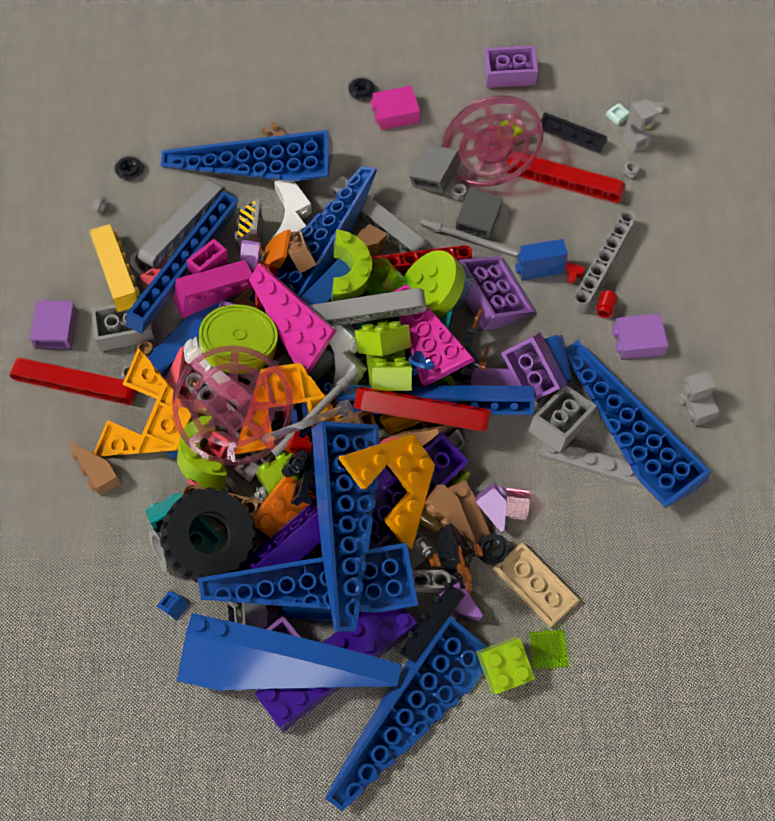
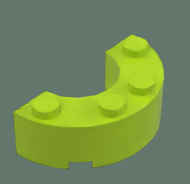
[331,229,372,302]
[177,415,227,490]

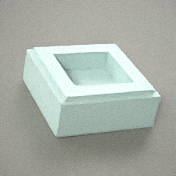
[606,103,629,125]

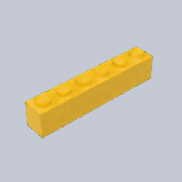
[89,224,140,312]

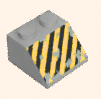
[235,199,264,249]

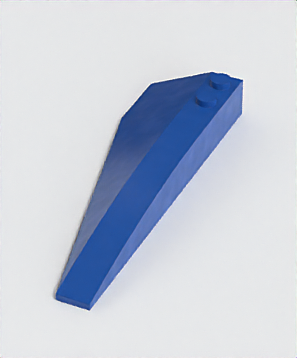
[161,130,333,181]
[249,166,377,303]
[566,340,711,508]
[312,421,379,632]
[198,543,418,613]
[177,613,402,691]
[324,616,487,811]

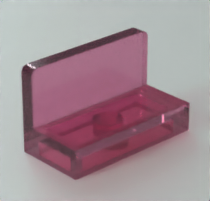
[504,488,530,520]

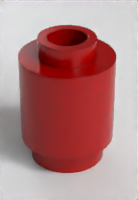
[596,290,618,319]

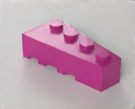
[174,260,252,318]

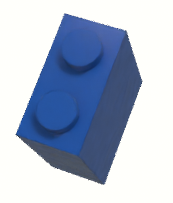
[515,239,568,281]

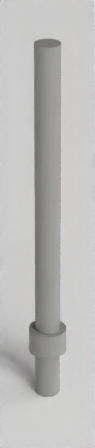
[420,218,519,257]
[271,368,359,457]

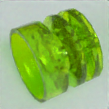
[364,258,408,296]

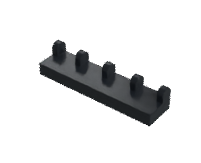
[537,112,608,154]
[291,431,316,506]
[396,581,465,663]

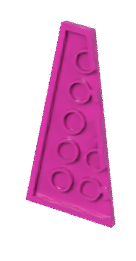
[249,264,337,374]
[393,284,476,387]

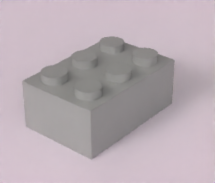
[91,304,155,351]
[528,385,597,452]

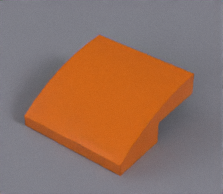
[262,230,291,269]

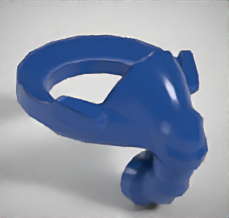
[409,351,435,375]

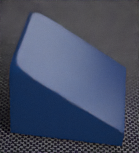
[157,590,189,620]

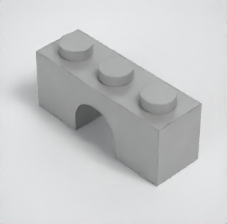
[623,98,658,153]

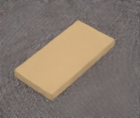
[493,542,580,629]

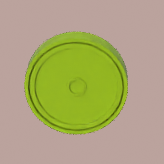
[400,251,465,319]
[199,305,278,374]

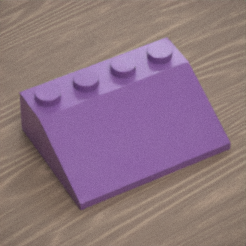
[459,256,535,331]

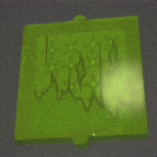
[529,629,568,670]

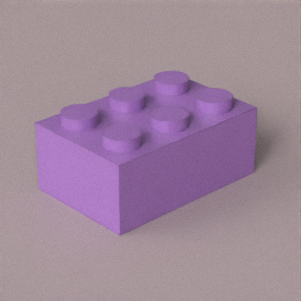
[483,46,538,88]
[501,332,567,400]

